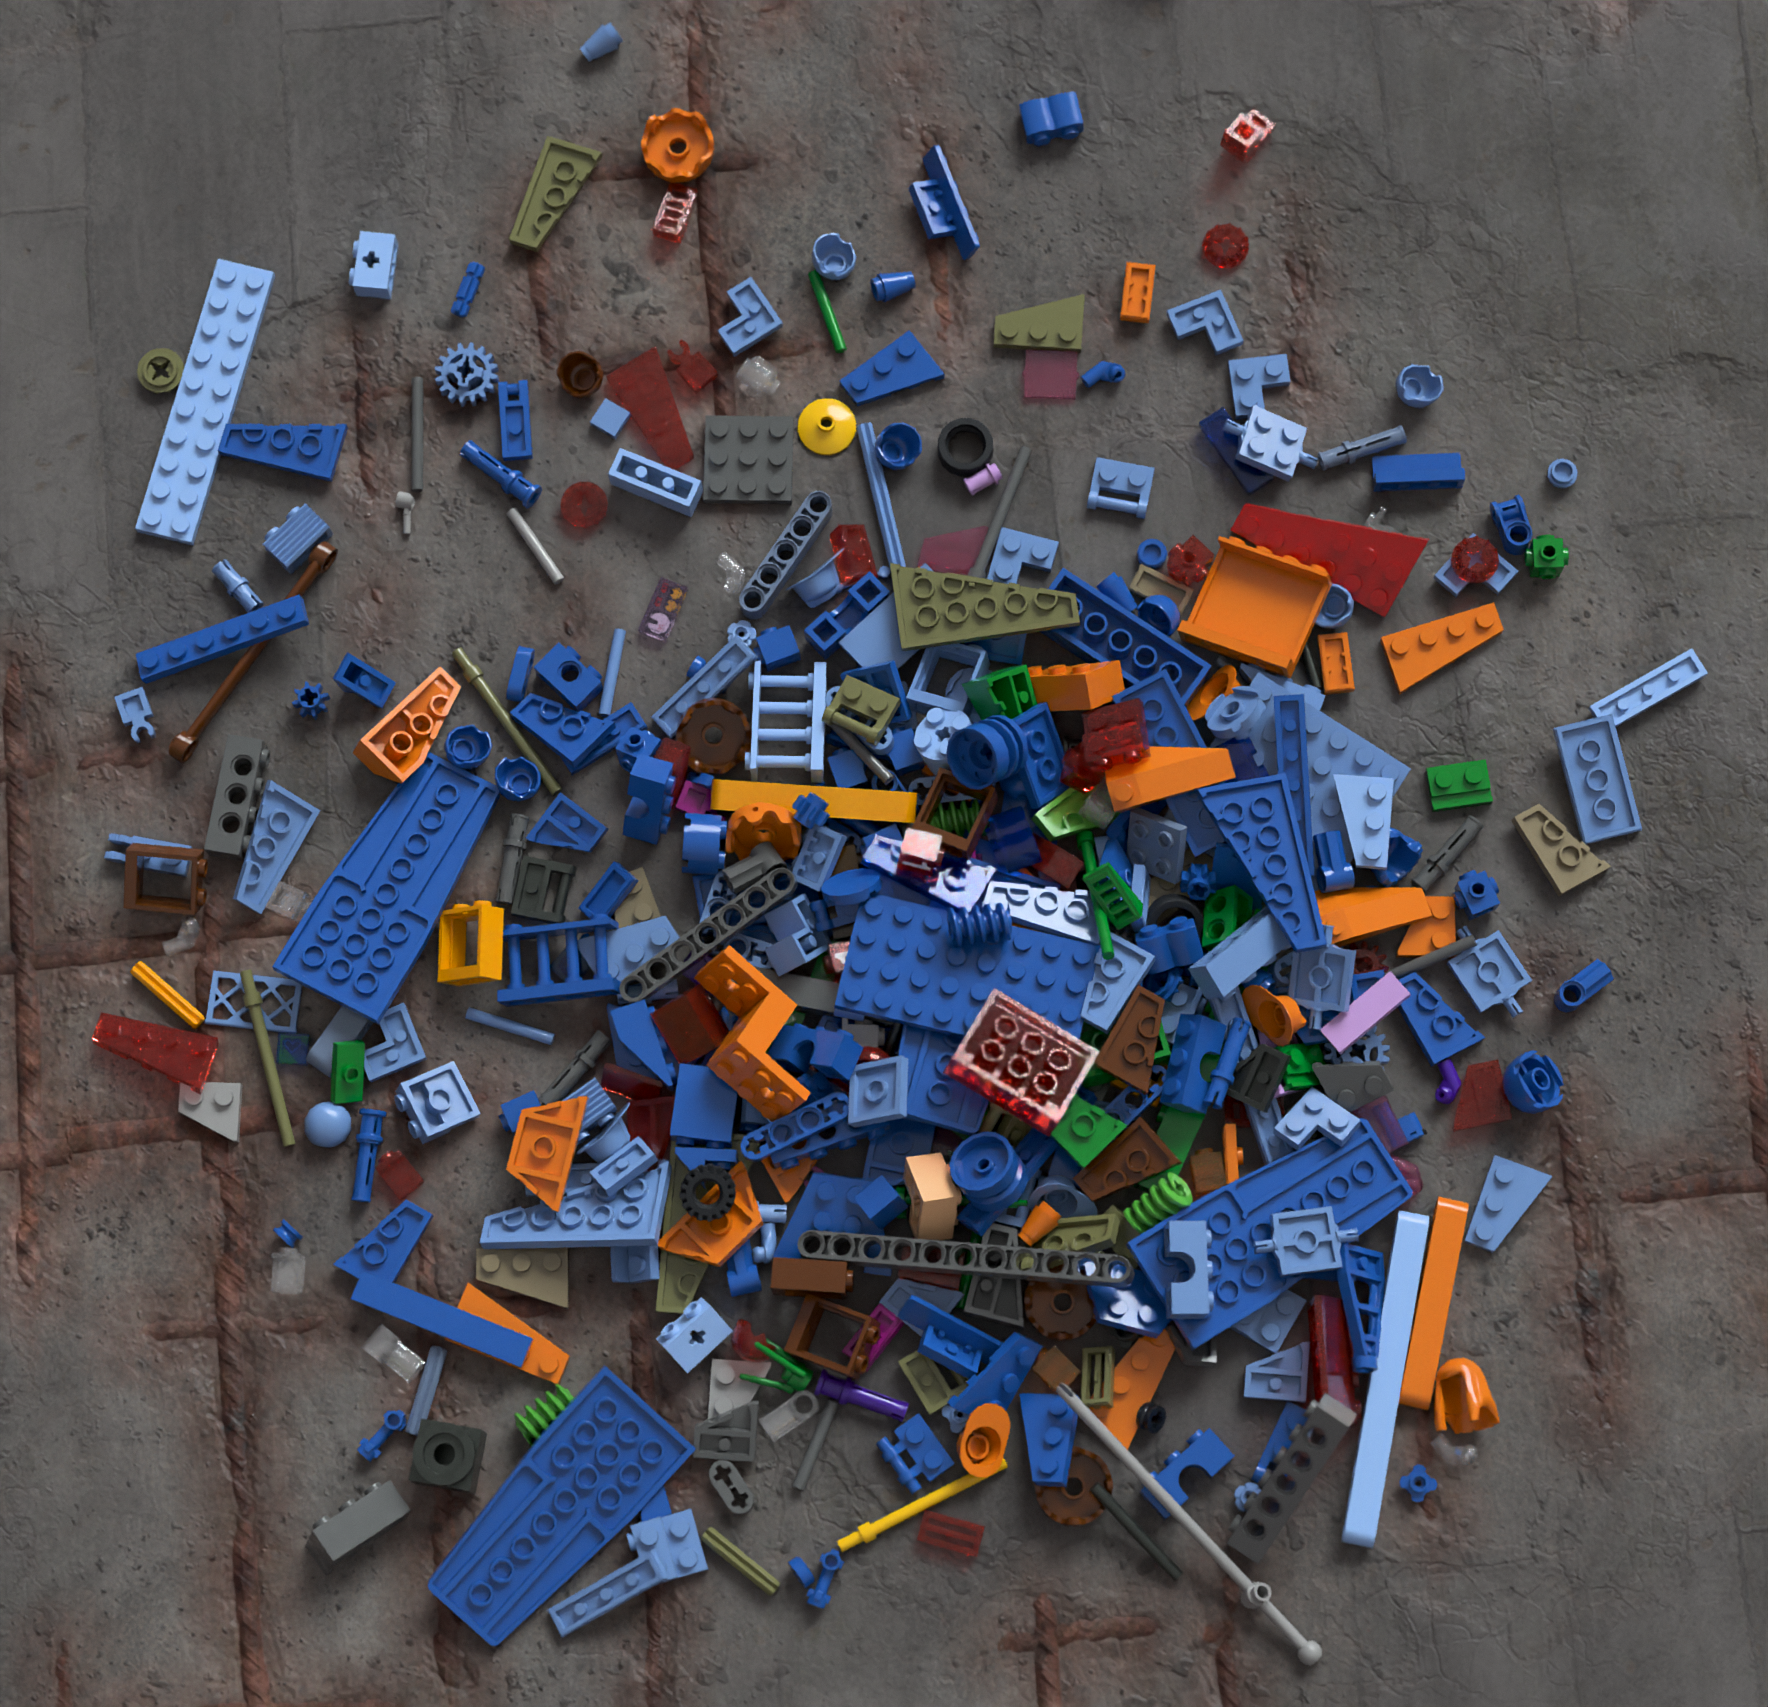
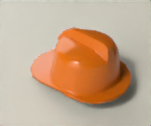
[1186,665,1243,721]
[1242,985,1307,1047]
[957,1403,1011,1478]

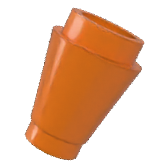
[1017,1201,1061,1247]

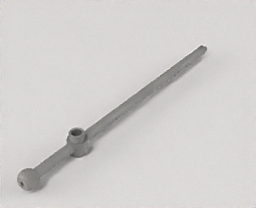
[1056,1383,1322,1665]

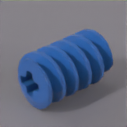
[947,902,1012,946]

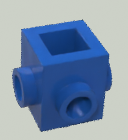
[615,727,666,773]
[1453,870,1500,921]

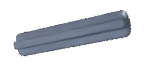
[406,1346,447,1436]

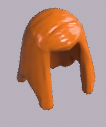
[1434,1358,1500,1434]

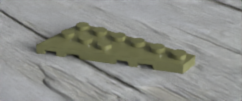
[890,563,1080,652]
[656,1134,763,1315]

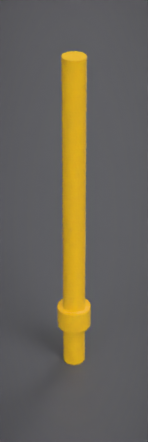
[837,1458,1008,1552]

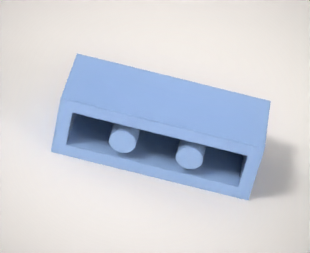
[608,448,703,517]

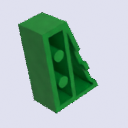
[961,664,1037,720]

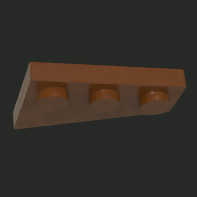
[1072,1117,1182,1202]

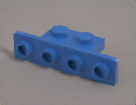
[908,145,980,260]
[898,1295,1003,1379]

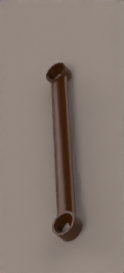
[168,541,338,763]

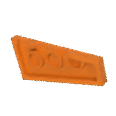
[1380,602,1504,695]
[1089,1329,1175,1450]

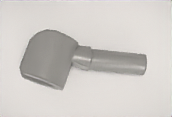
[395,491,415,534]

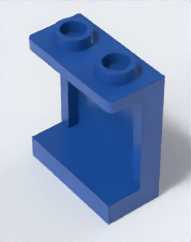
[670,1063,738,1149]

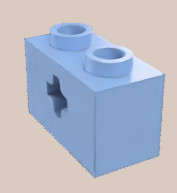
[349,231,399,299]
[656,1297,733,1373]

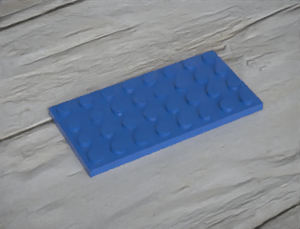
[834,893,1100,1064]

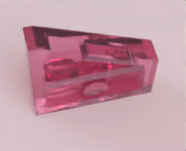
[917,526,988,575]

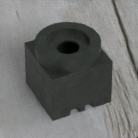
[409,1418,487,1495]

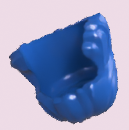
[1371,827,1423,887]

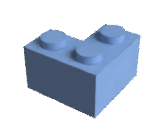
[764,893,833,977]

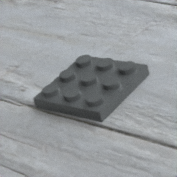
[703,415,794,504]

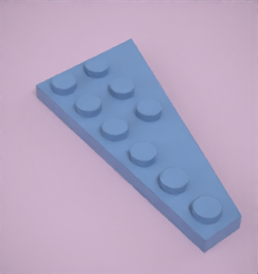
[480,1161,672,1249]

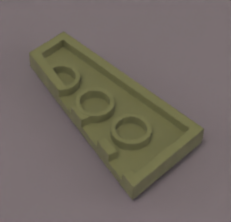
[509,136,603,252]

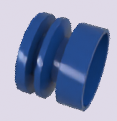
[946,715,1028,790]

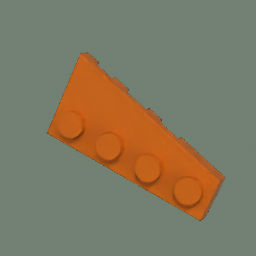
[444,1283,570,1384]

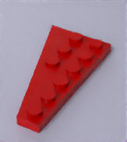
[1231,503,1430,618]

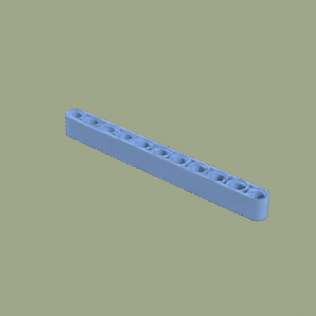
[1341,1210,1429,1548]

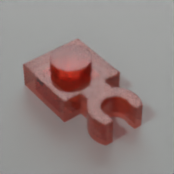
[667,340,718,394]

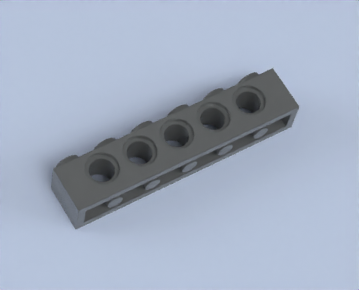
[1227,1393,1357,1564]

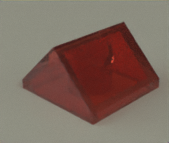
[650,983,729,1064]

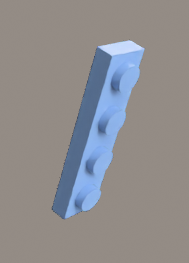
[1589,648,1708,727]

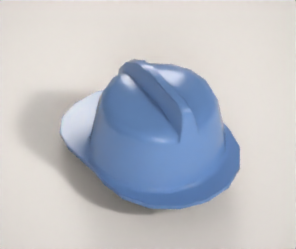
[785,548,844,608]
[576,1102,630,1165]
[1028,1175,1097,1218]

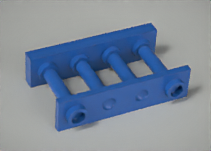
[497,914,621,1007]

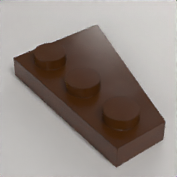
[1093,985,1165,1095]

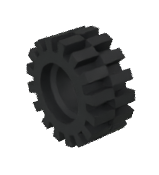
[680,1164,736,1222]

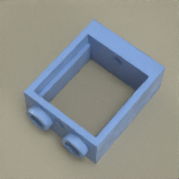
[906,643,990,718]

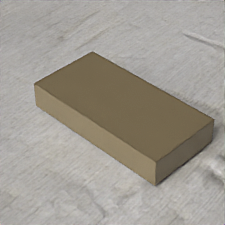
[1128,564,1194,618]

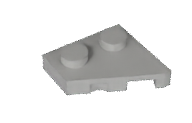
[178,1081,243,1143]
[708,1359,772,1419]

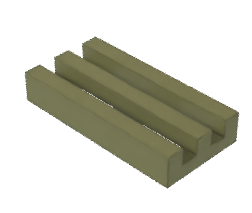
[1080,1346,1115,1409]

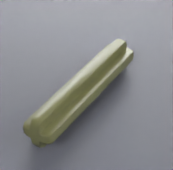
[701,1527,780,1595]

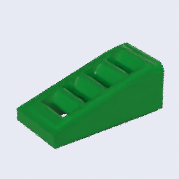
[1083,862,1143,930]

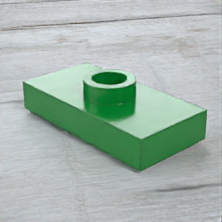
[330,1040,365,1104]

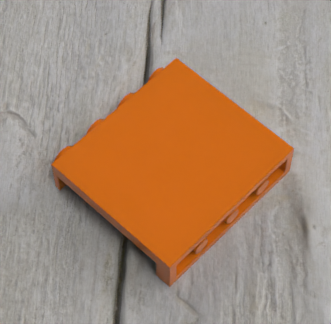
[1177,536,1332,679]

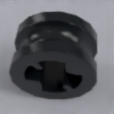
[1136,1402,1166,1433]

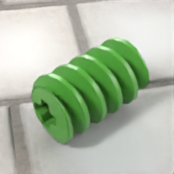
[930,799,988,837]
[1124,1172,1193,1234]
[514,1384,573,1446]

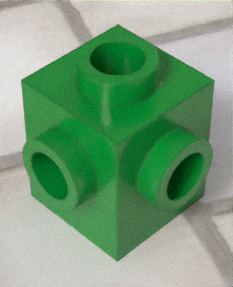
[1524,534,1569,580]

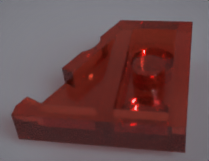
[1452,1059,1512,1132]
[627,1095,675,1160]

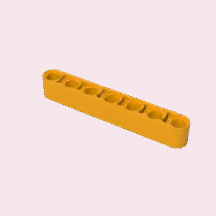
[710,779,917,823]

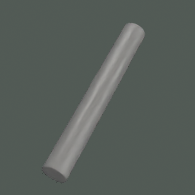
[507,508,564,585]

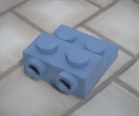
[394,1061,481,1144]
[1229,1289,1307,1354]
[627,1509,708,1585]

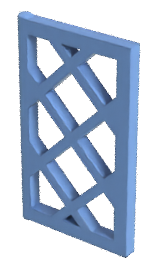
[205,970,303,1034]

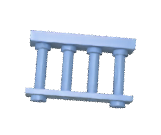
[745,661,827,783]

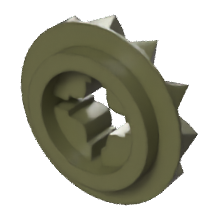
[137,348,184,395]

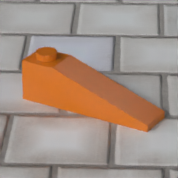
[352,666,461,784]
[1104,746,1236,812]
[1314,887,1433,947]

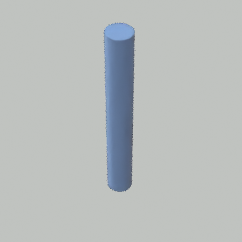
[598,629,626,717]
[465,1007,555,1045]

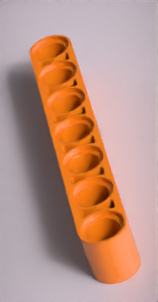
[1398,1196,1469,1410]

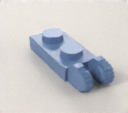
[104,833,193,877]

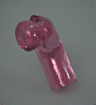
[1391,1155,1423,1195]

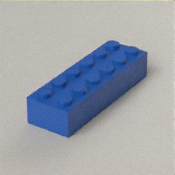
[1039,568,1212,708]

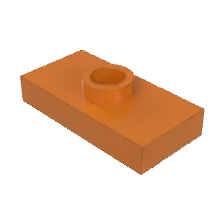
[1120,262,1156,323]
[1317,632,1355,695]
[1222,1124,1243,1185]

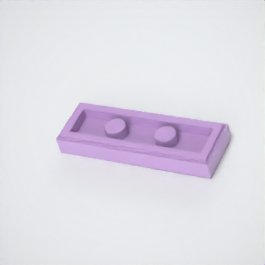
[1320,971,1411,1055]

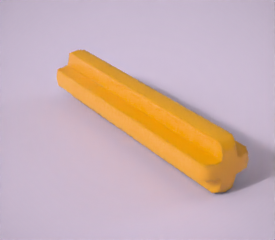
[130,961,205,1029]

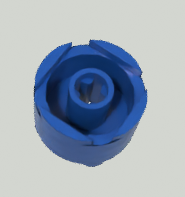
[682,813,727,875]

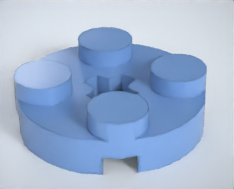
[1205,686,1266,740]

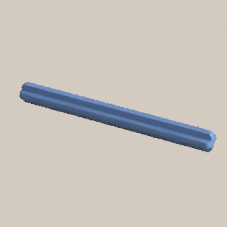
[857,422,906,571]

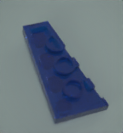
[861,835,997,914]

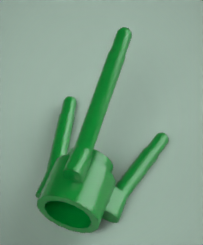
[739,1338,813,1394]

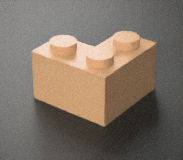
[903,1152,962,1240]

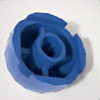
[1502,1050,1563,1114]

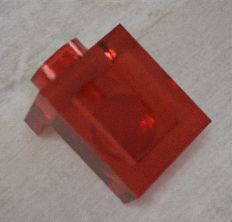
[375,1150,425,1200]

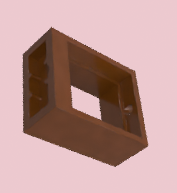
[911,767,998,862]
[123,843,208,915]
[771,1257,854,1300]
[784,1293,881,1381]

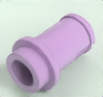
[963,463,1003,496]

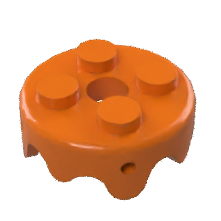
[641,108,714,183]
[726,802,802,861]

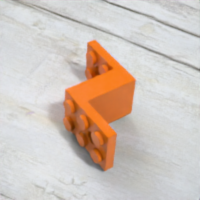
[694,945,811,1122]

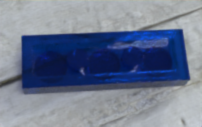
[1198,407,1274,495]

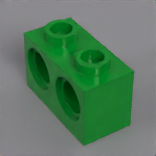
[1202,885,1253,952]

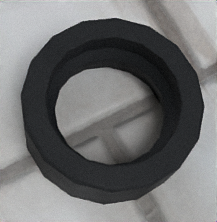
[938,418,993,477]
[1147,893,1204,939]

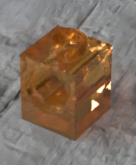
[1189,1148,1227,1197]
[1032,1346,1081,1394]

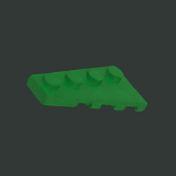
[997,1059,1128,1169]

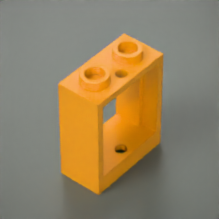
[437,900,504,986]

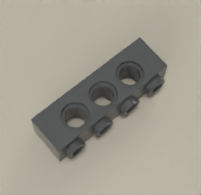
[204,734,271,861]

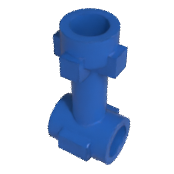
[357,1410,406,1462]
[807,1549,844,1609]

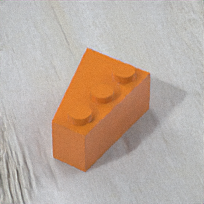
[1028,660,1125,711]

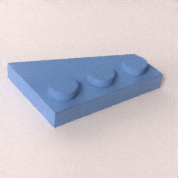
[578,916,680,981]
[1081,931,1156,1035]
[1464,1155,1552,1253]

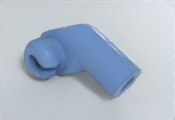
[752,1223,777,1264]

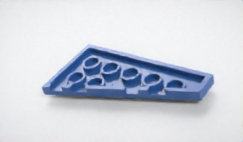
[1196,773,1327,953]

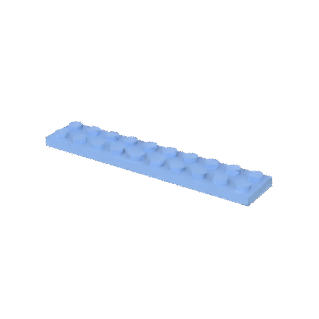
[135,259,275,545]

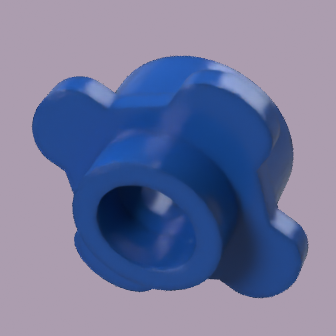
[1399,1465,1437,1502]

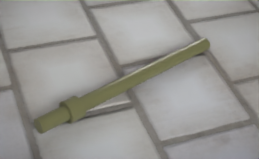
[452,647,562,796]
[240,969,295,1147]

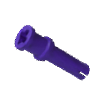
[814,1368,909,1422]

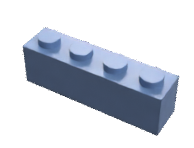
[1188,906,1291,1000]

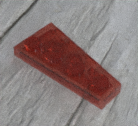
[606,346,694,470]
[92,1012,219,1094]

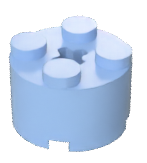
[914,707,972,775]

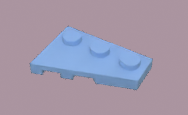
[1333,774,1394,870]

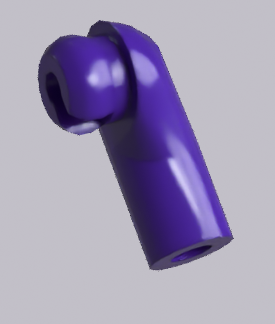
[1435,1059,1461,1104]

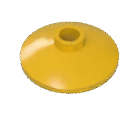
[798,398,856,455]

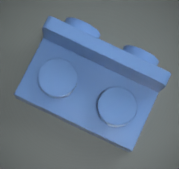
[789,824,847,892]
[1161,984,1207,1046]
[610,1246,660,1284]

